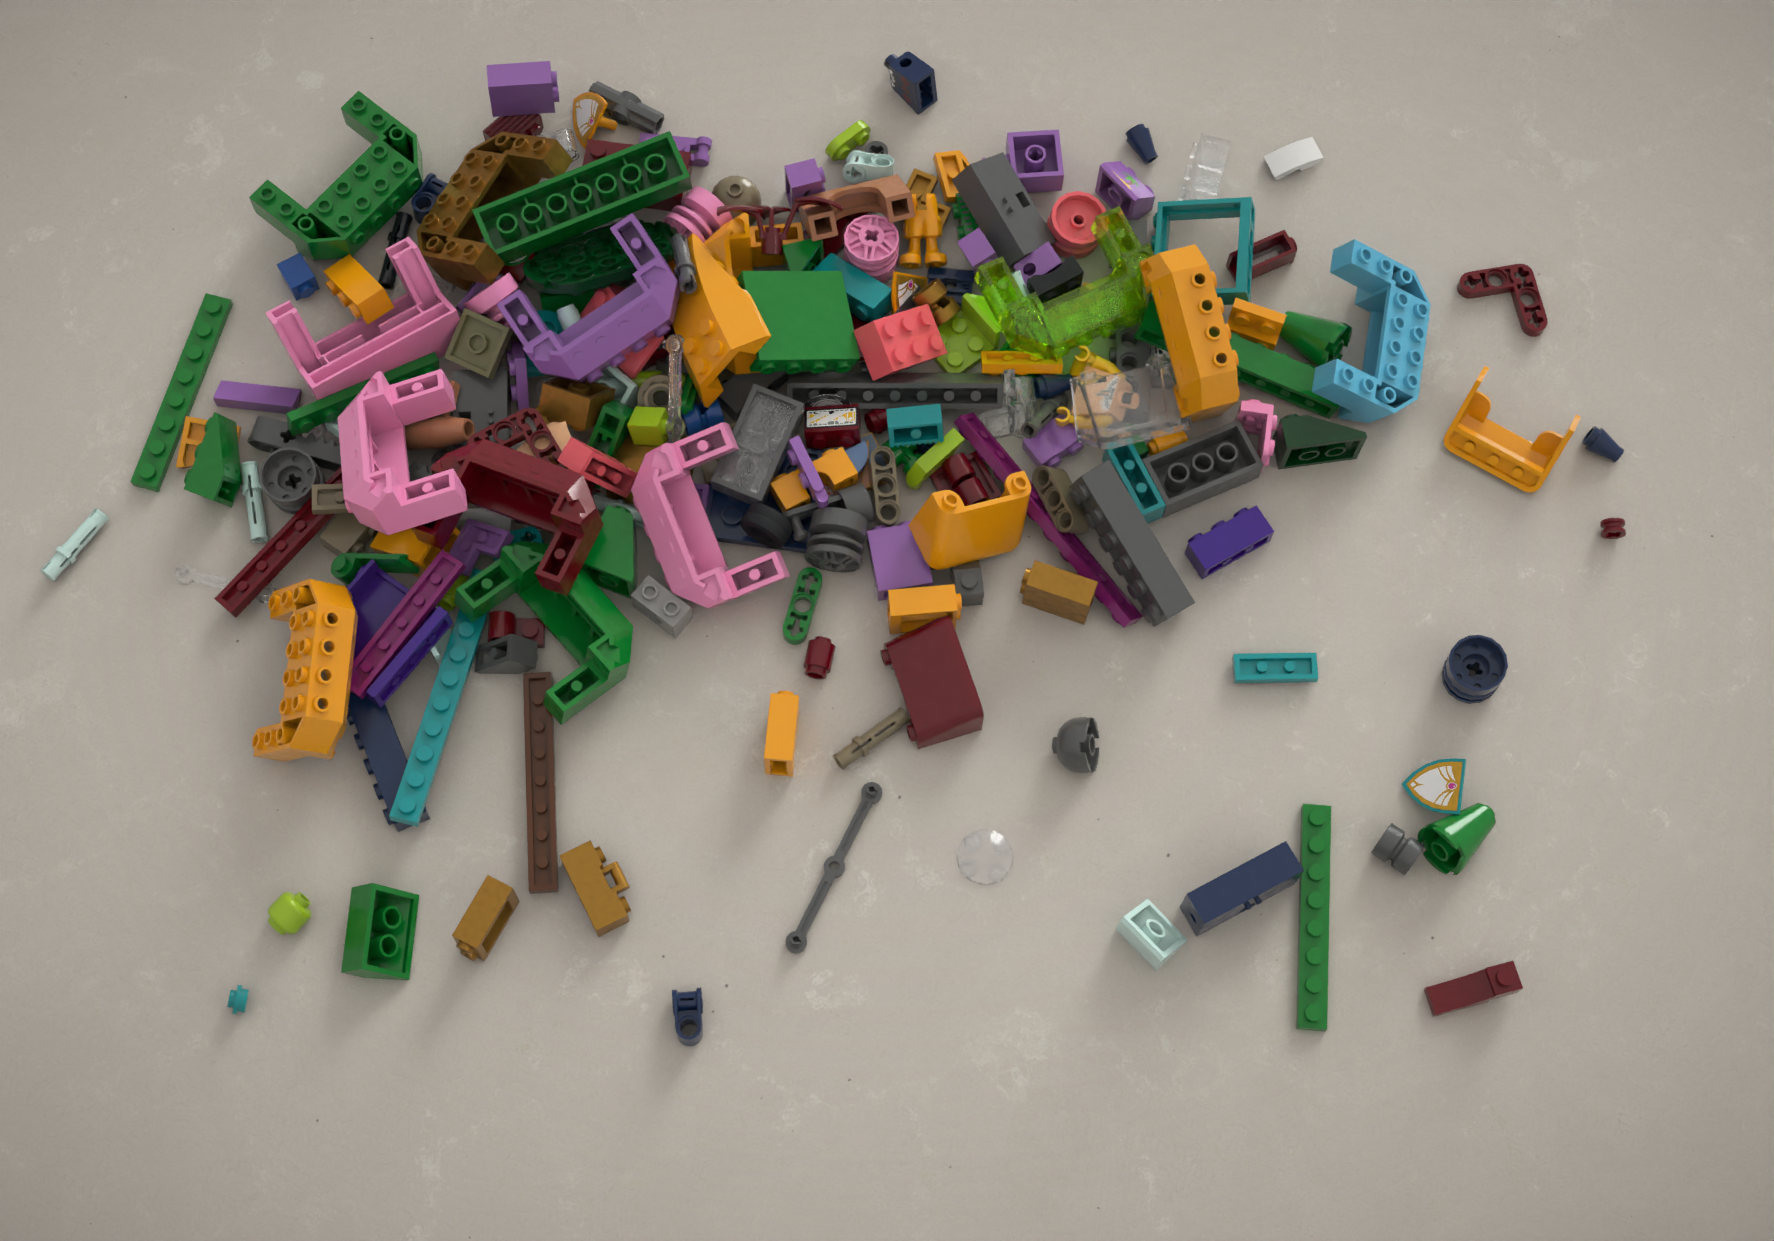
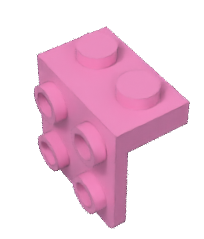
[1234,399,1277,472]

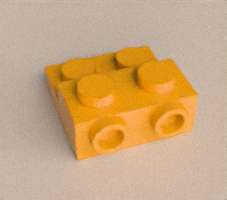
[1227,298,1287,351]

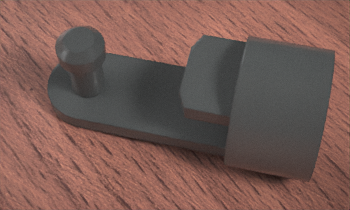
[782,483,874,542]

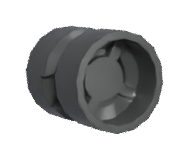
[1371,823,1425,876]

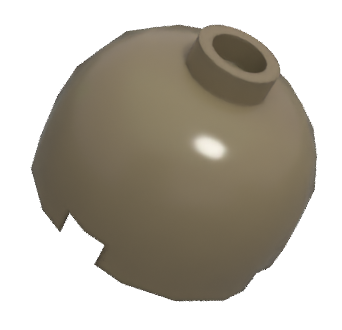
[712,175,762,226]

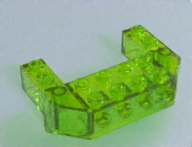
[974,206,1153,360]

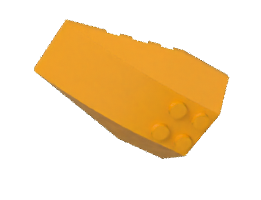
[667,234,771,408]

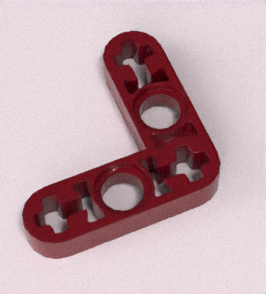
[1457,264,1548,337]
[467,408,568,469]

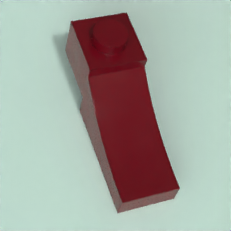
[1424,961,1523,1017]

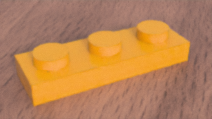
[981,351,1063,375]

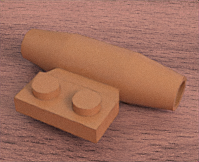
[404,381,475,450]

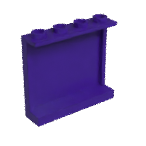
[346,559,453,708]

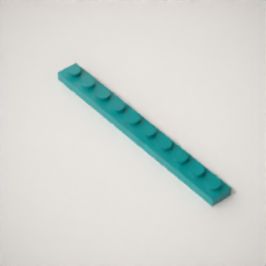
[389,568,490,827]

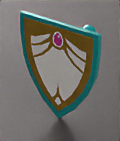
[1402,758,1466,815]

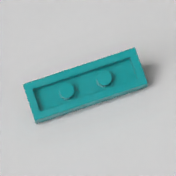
[1232,653,1318,683]

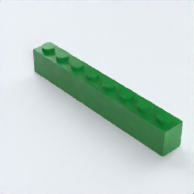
[1134,300,1340,419]

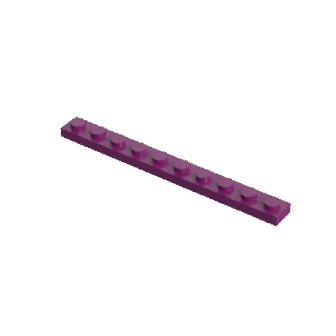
[954,412,1143,628]

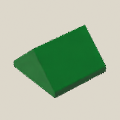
[782,239,824,271]

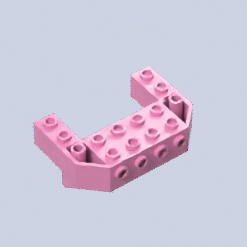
[338,369,468,535]
[631,422,790,608]

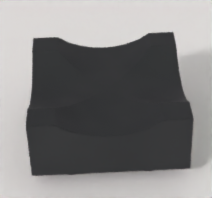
[1027,255,1084,317]

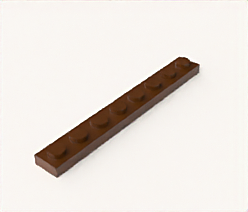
[523,672,559,894]

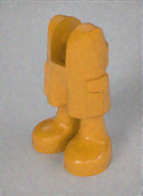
[898,193,947,269]

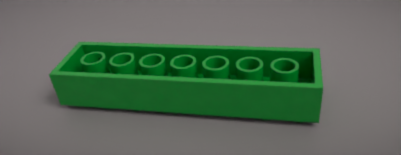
[472,131,692,264]

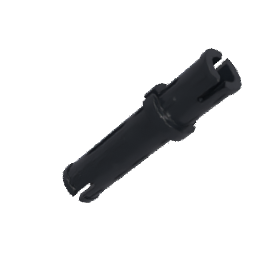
[378,212,413,290]

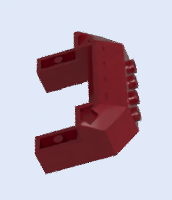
[411,439,604,596]

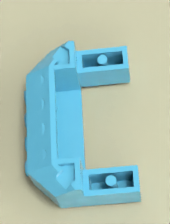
[1312,239,1431,423]

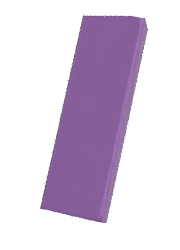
[213,380,302,414]

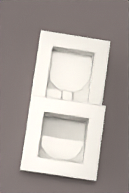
[1264,137,1324,181]

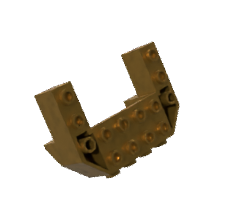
[416,132,573,291]

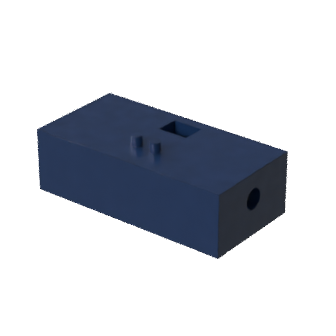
[1180,841,1304,937]

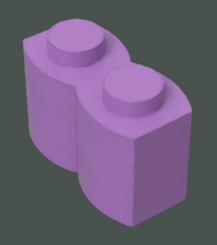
[1022,414,1085,467]

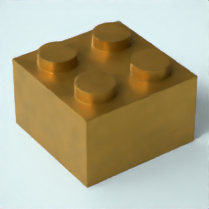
[538,378,616,431]

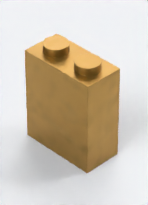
[1019,560,1098,625]

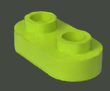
[825,120,871,161]

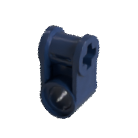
[411,173,448,224]
[672,987,703,1046]

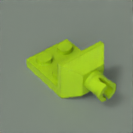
[934,292,1018,373]

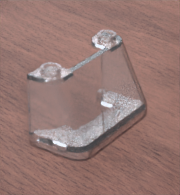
[1070,354,1192,449]

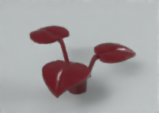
[717,197,843,255]

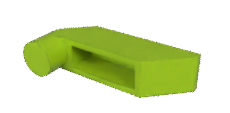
[906,428,965,490]

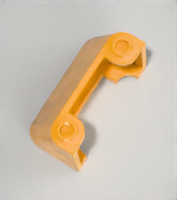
[908,471,1031,570]

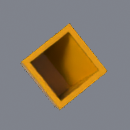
[370,527,460,578]

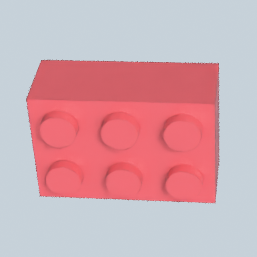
[853,304,947,381]

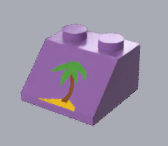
[1095,161,1155,220]

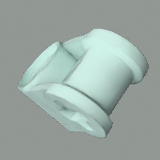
[842,150,894,184]

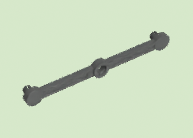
[786,782,882,954]

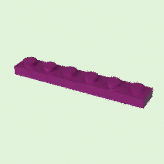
[350,550,466,699]

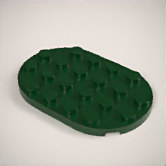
[523,220,678,296]

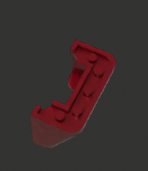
[880,615,984,749]

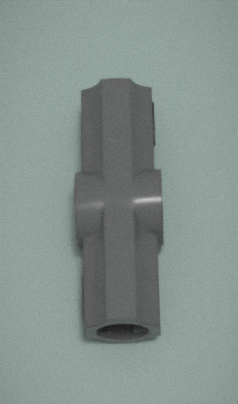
[589,81,665,134]

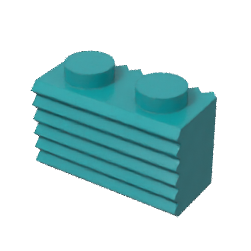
[886,404,944,448]

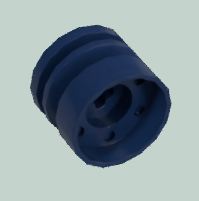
[1442,635,1508,704]

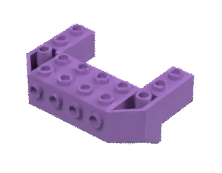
[496,213,680,383]

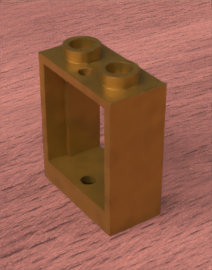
[452,875,520,961]

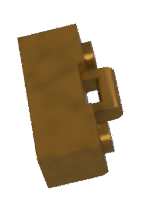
[559,840,631,937]

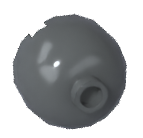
[1052,717,1099,773]

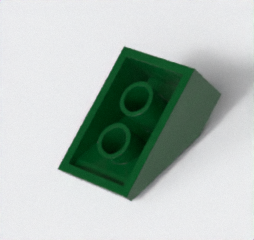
[1272,414,1367,470]

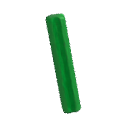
[677,373,698,415]

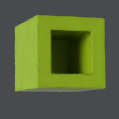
[627,406,673,446]

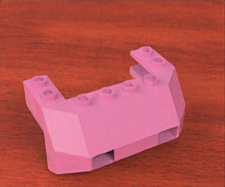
[265,237,460,400]

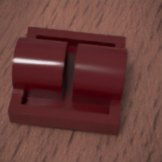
[929,451,1002,506]

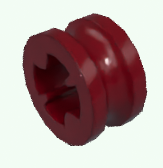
[1600,518,1626,539]

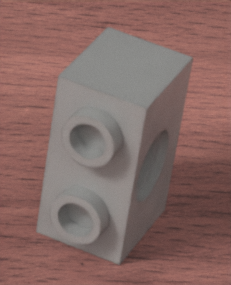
[631,575,693,639]

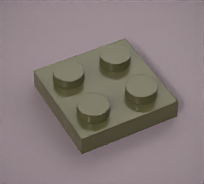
[444,308,513,379]

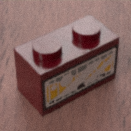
[804,403,861,449]

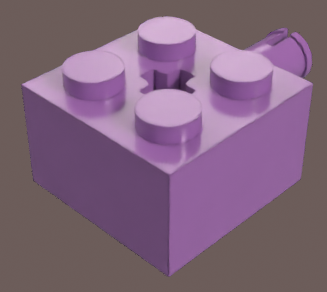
[982,129,1064,193]

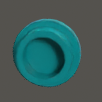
[227,985,249,1014]

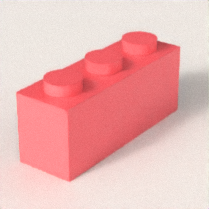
[557,437,638,498]

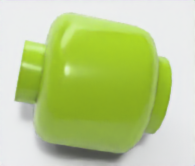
[268,892,311,935]

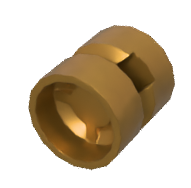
[912,278,961,327]

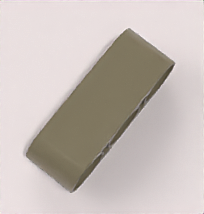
[867,446,901,527]
[1032,465,1090,535]

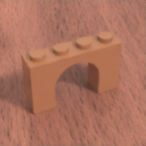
[798,174,915,241]

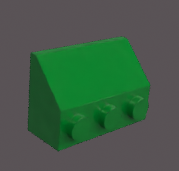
[341,883,419,980]

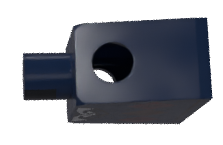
[884,52,938,115]

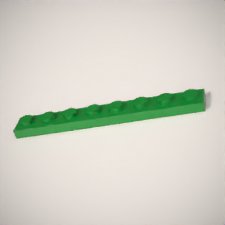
[130,293,233,492]
[1296,804,1331,1032]

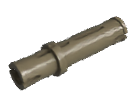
[833,707,910,770]

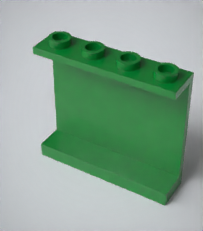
[737,271,860,374]

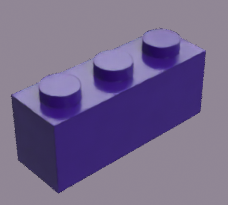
[1185,505,1274,579]

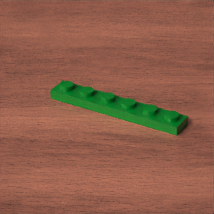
[286,352,439,436]

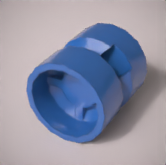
[680,399,725,436]

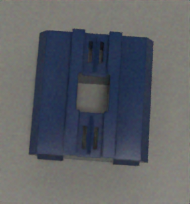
[927,267,975,307]

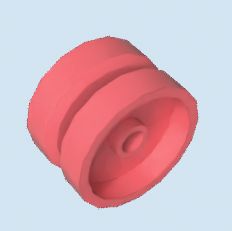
[1046,191,1108,259]

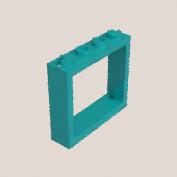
[1149,197,1256,305]

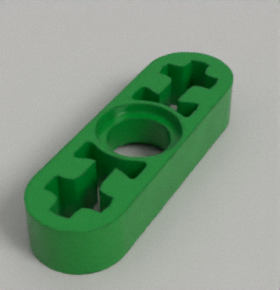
[783,567,822,645]

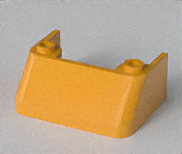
[1444,366,1581,492]

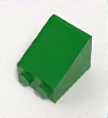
[582,504,637,599]

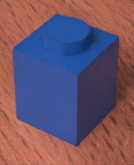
[276,253,320,301]

